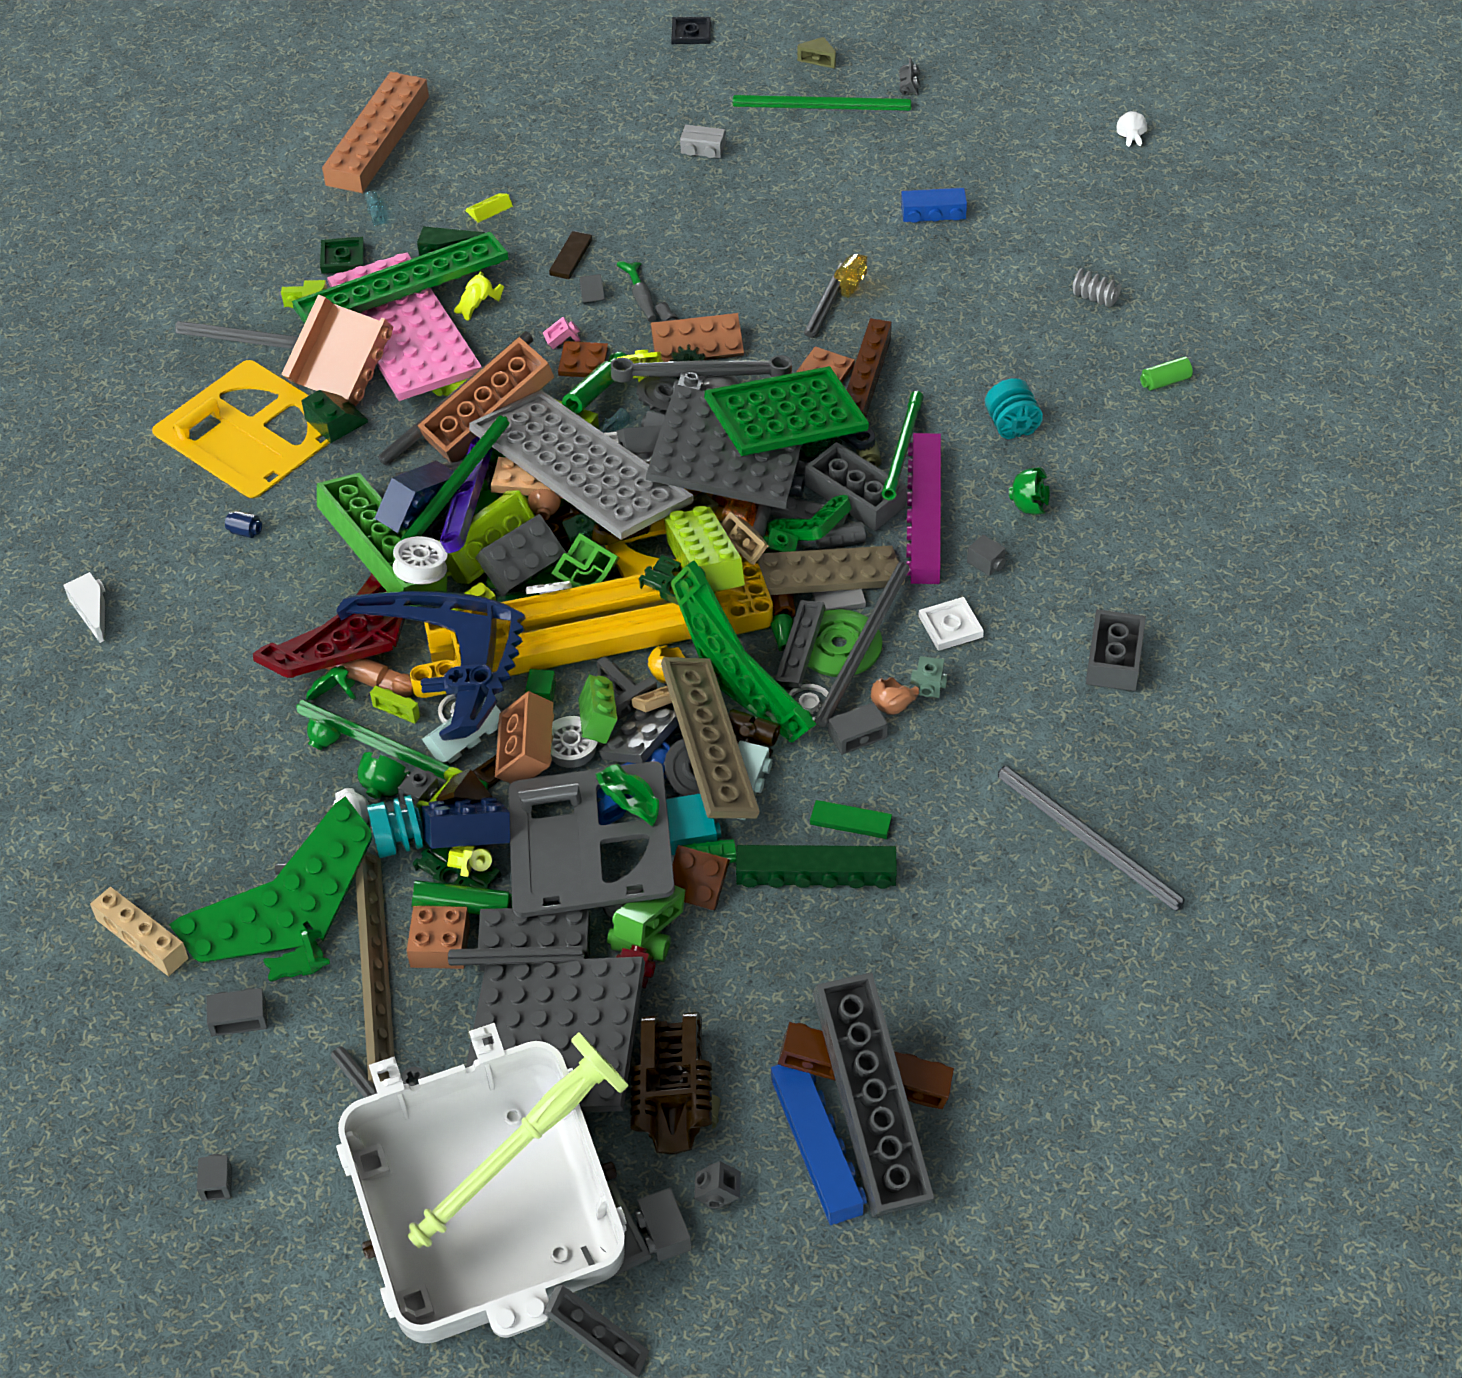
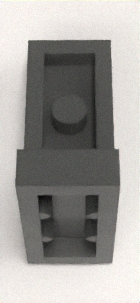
[597,656,657,720]

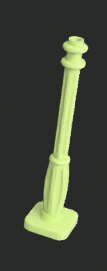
[407,1032,629,1248]

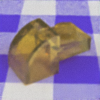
[834,254,867,298]

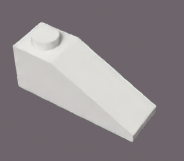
[64,572,106,643]

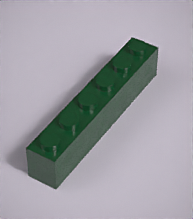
[736,845,897,889]

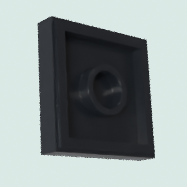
[671,17,711,44]

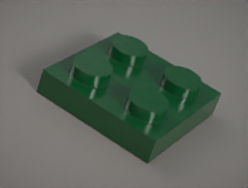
[320,236,364,274]

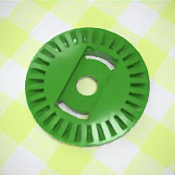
[808,609,882,677]

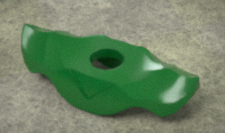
[595,764,659,827]

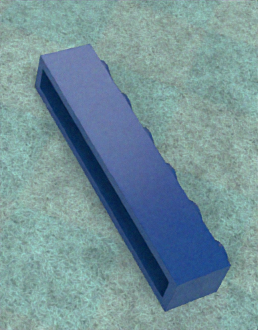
[771,1065,867,1225]

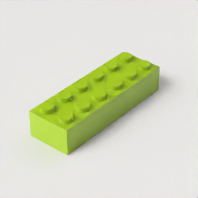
[664,506,745,592]

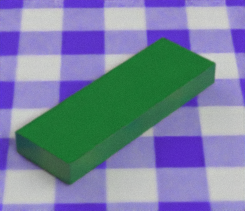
[810,800,892,839]

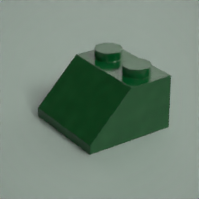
[301,390,368,443]

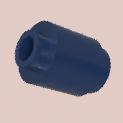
[225,511,262,538]

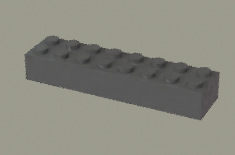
[813,972,934,1218]

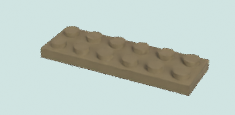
[756,545,905,595]

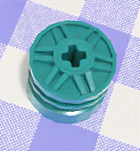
[985,378,1043,440]
[367,795,423,858]

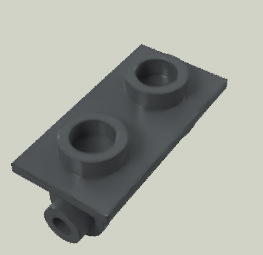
[899,57,921,96]

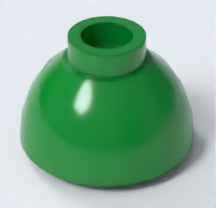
[307,718,341,751]

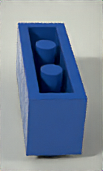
[901,188,967,223]

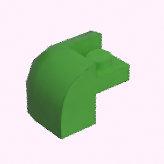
[552,533,620,587]

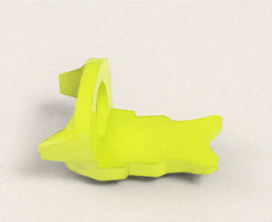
[454,271,504,321]

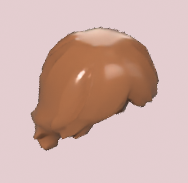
[871,677,920,715]

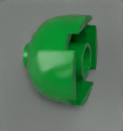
[1009,467,1050,515]
[357,752,411,799]

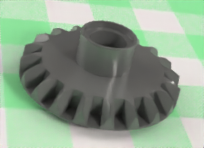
[636,376,675,415]
[663,739,700,796]

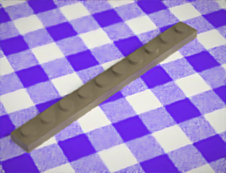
[356,852,395,1083]

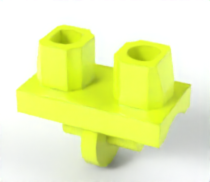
[447,845,492,877]

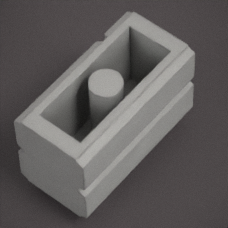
[680,125,726,158]

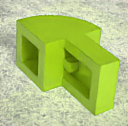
[281,280,327,308]

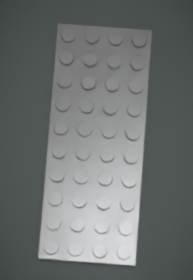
[469,390,693,540]

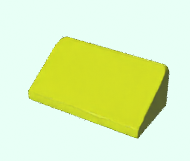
[465,193,513,223]

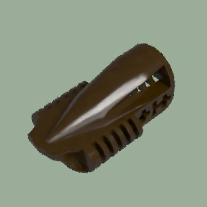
[630,1012,712,1154]

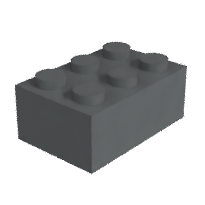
[475,514,567,596]
[1086,609,1146,691]

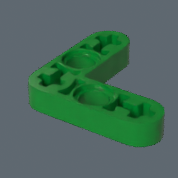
[767,495,852,541]

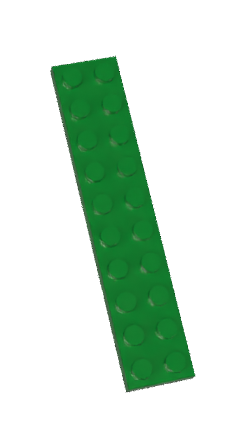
[292,232,509,324]

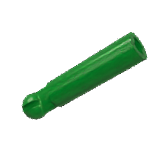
[562,351,627,414]
[411,880,547,915]

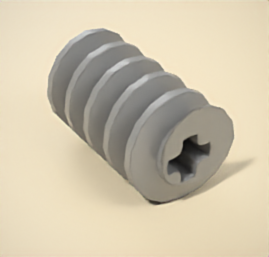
[1073,268,1121,308]

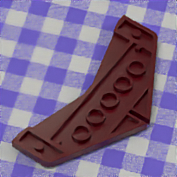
[253,573,405,678]

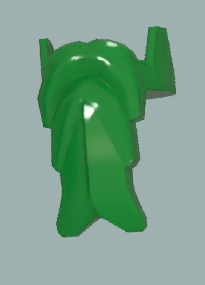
[263,929,330,981]

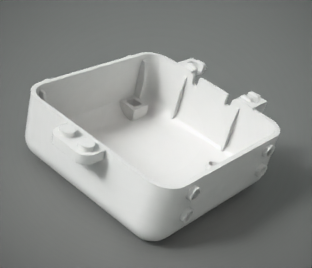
[336,1023,627,1343]

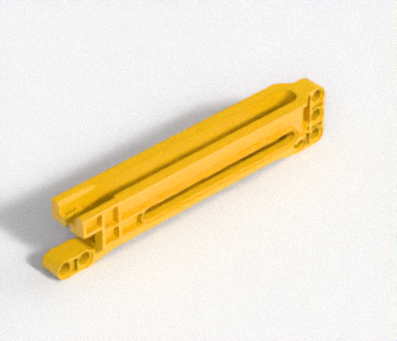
[410,561,773,698]

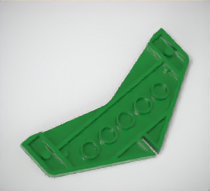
[671,560,816,743]
[169,796,372,963]

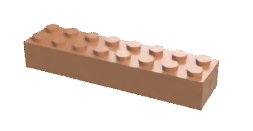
[322,72,429,193]

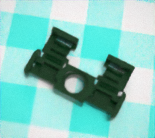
[639,555,716,605]
[413,847,502,889]

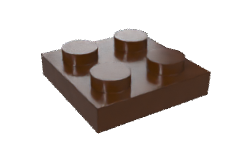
[672,845,730,911]

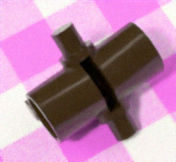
[728,709,781,758]

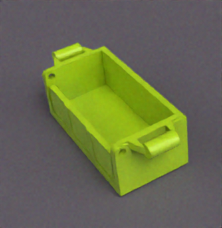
[437,490,535,584]

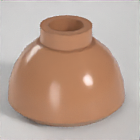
[528,489,561,521]

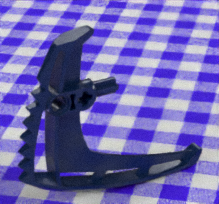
[336,591,526,741]

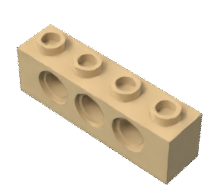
[90,887,189,977]

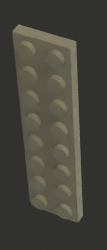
[661,657,760,819]

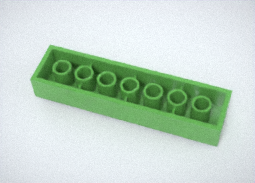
[317,472,447,607]

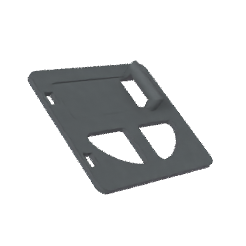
[509,761,675,918]

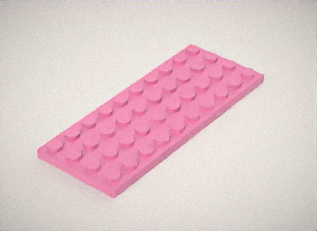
[327,253,482,401]

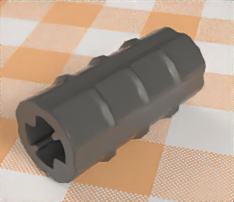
[815,521,866,550]

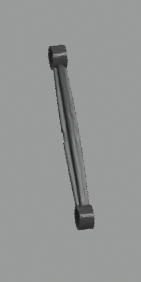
[611,355,792,382]

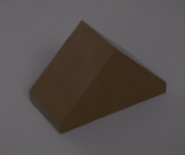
[436,769,493,804]

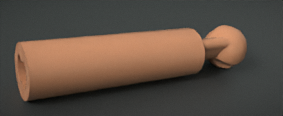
[324,658,414,698]

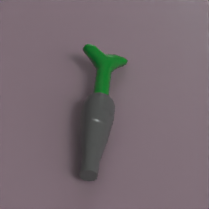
[617,261,656,322]

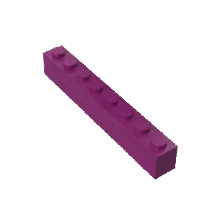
[906,433,941,584]

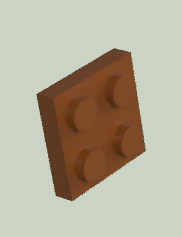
[558,341,608,377]

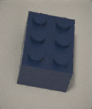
[422,798,510,848]

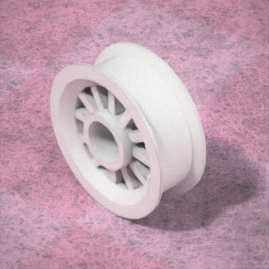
[393,536,448,585]
[551,716,598,768]

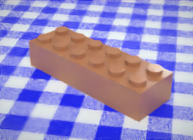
[417,337,554,463]

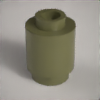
[856,436,882,468]

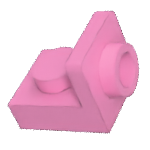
[543,317,581,349]

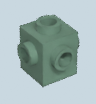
[911,656,948,698]

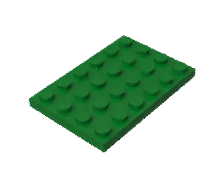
[704,366,869,456]

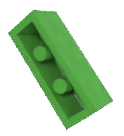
[578,674,617,744]
[612,886,685,947]

